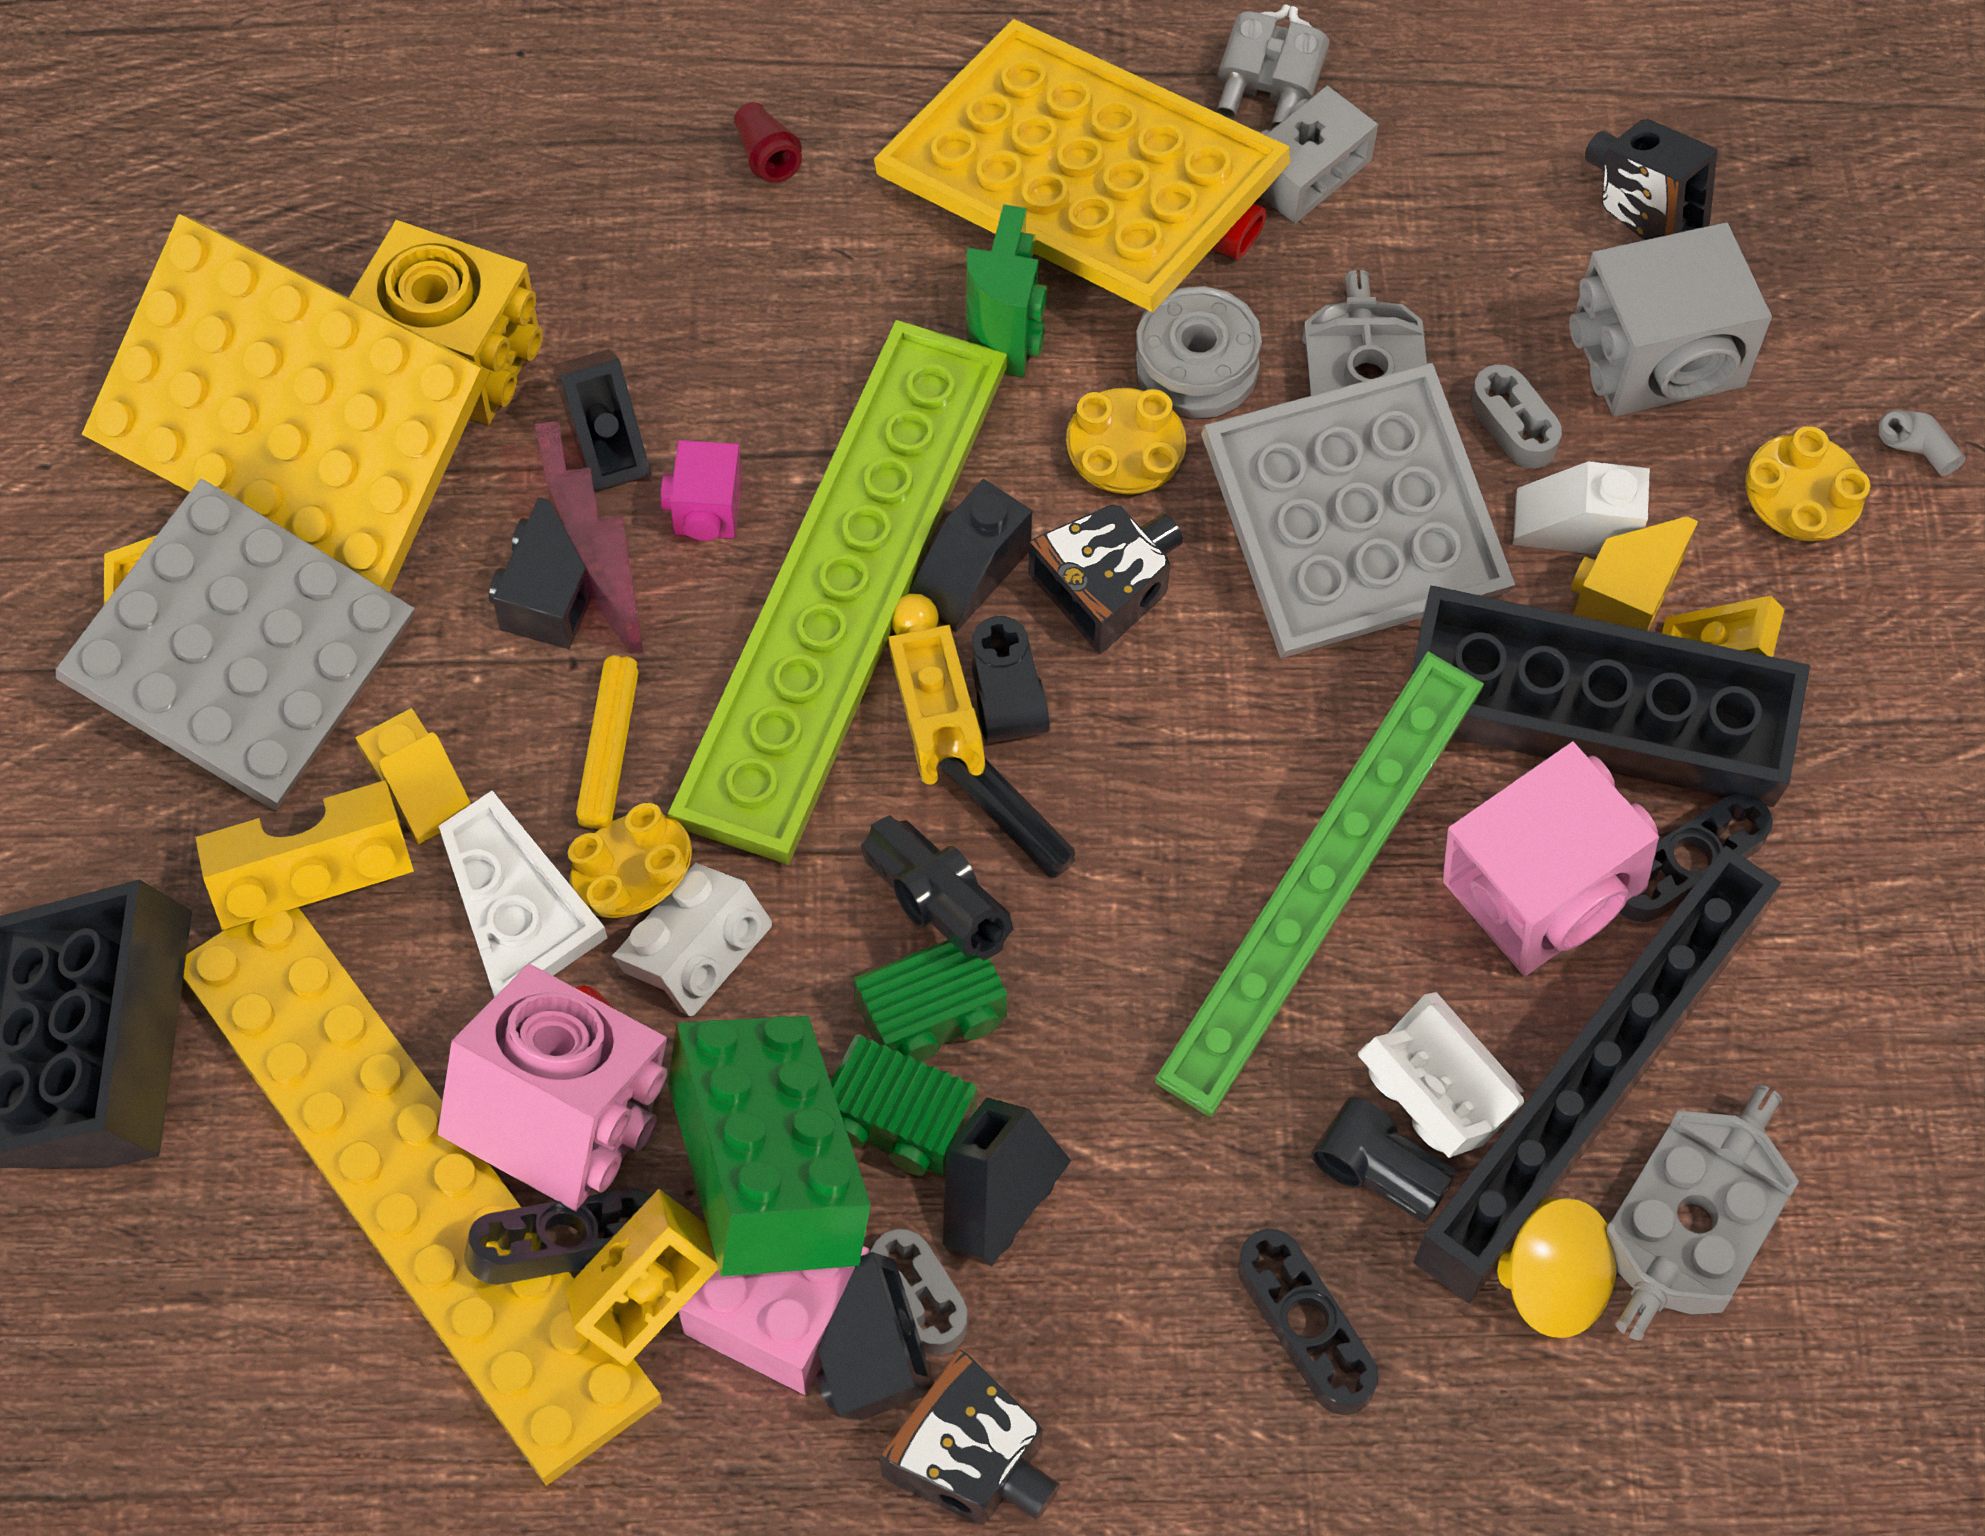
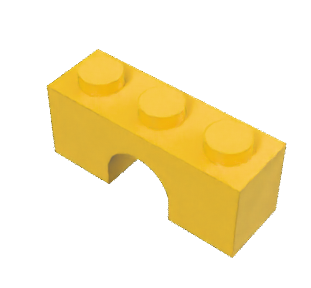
[195,780,414,930]

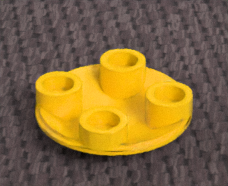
[1066,388,1186,494]
[1745,426,1871,541]
[567,803,692,918]
[1497,1197,1617,1338]

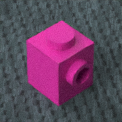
[661,440,742,541]

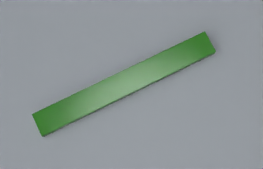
[1155,651,1484,1119]

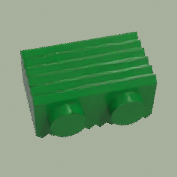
[853,940,1007,1062]
[831,1034,977,1176]

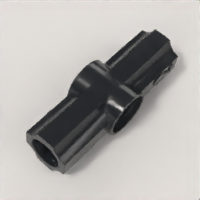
[861,815,1014,961]

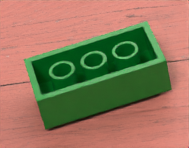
[668,1016,871,1277]

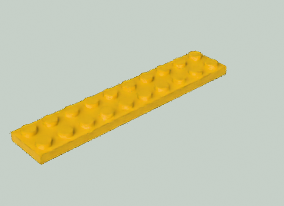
[183,907,662,1486]

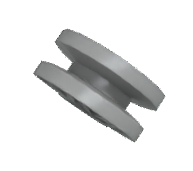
[1135,286,1262,419]

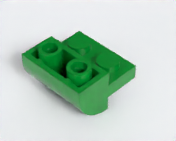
[966,204,1047,378]

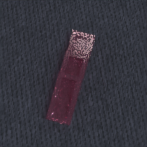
[534,421,643,654]

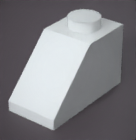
[1512,461,1650,555]

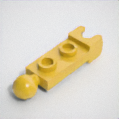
[888,593,985,785]

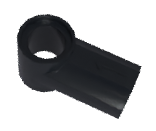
[1311,1097,1458,1224]

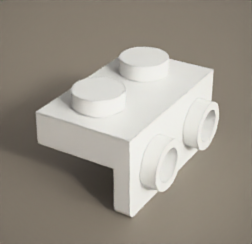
[612,863,772,1016]
[1358,1004,1524,1158]

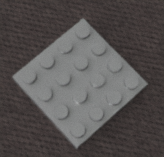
[1201,362,1515,659]
[56,478,415,812]

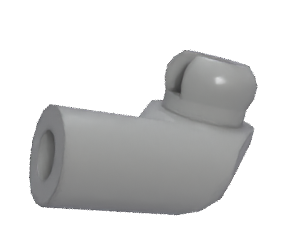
[1879,409,1966,477]

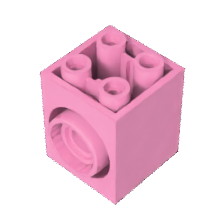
[1443,742,1659,977]
[438,963,667,1211]

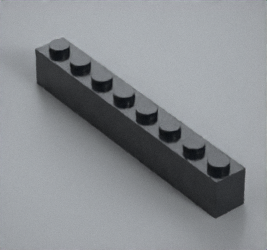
[1413,846,1782,1304]

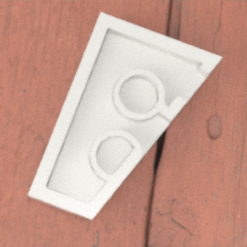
[439,791,607,998]

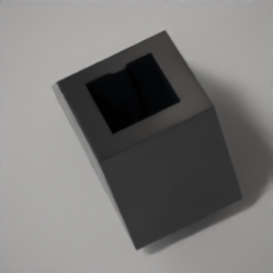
[489,497,591,650]
[943,1097,1071,1267]

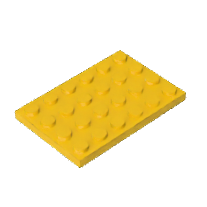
[874,19,1291,313]
[82,214,491,593]

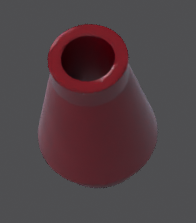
[734,102,802,183]

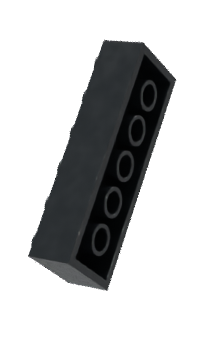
[1408,585,1810,807]

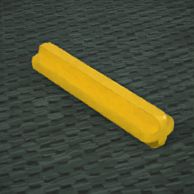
[576,655,639,830]

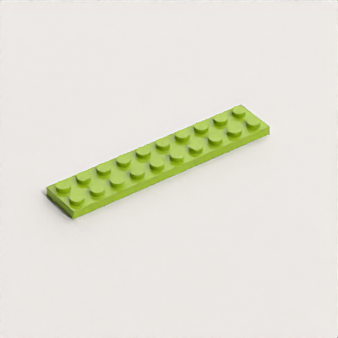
[668,320,1007,865]

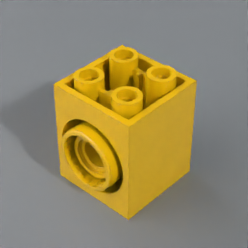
[349,220,543,426]

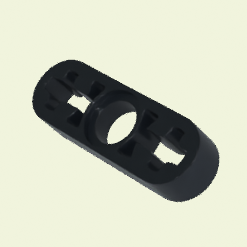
[1619,793,1773,922]
[464,1189,651,1285]
[1238,1229,1378,1415]

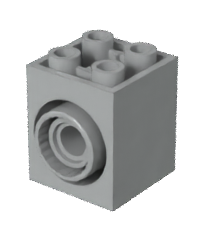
[1569,222,1772,417]

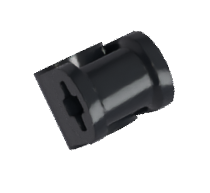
[972,616,1050,744]

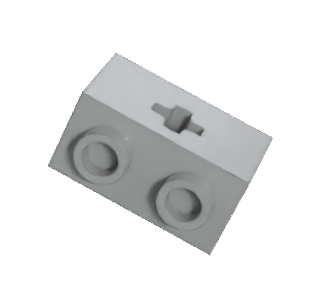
[1260,85,1378,224]

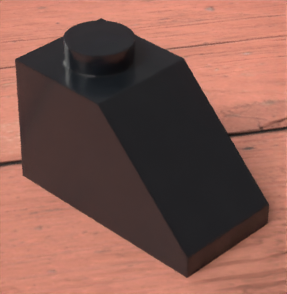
[552,349,652,491]
[908,478,1033,632]
[817,1252,934,1421]

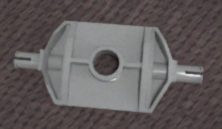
[1302,270,1427,396]
[1606,1085,1799,1340]

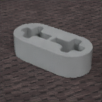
[1471,364,1562,469]
[870,1229,967,1355]

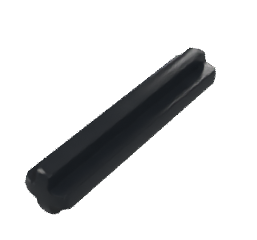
[938,757,1076,878]

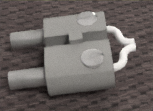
[1217,4,1330,129]

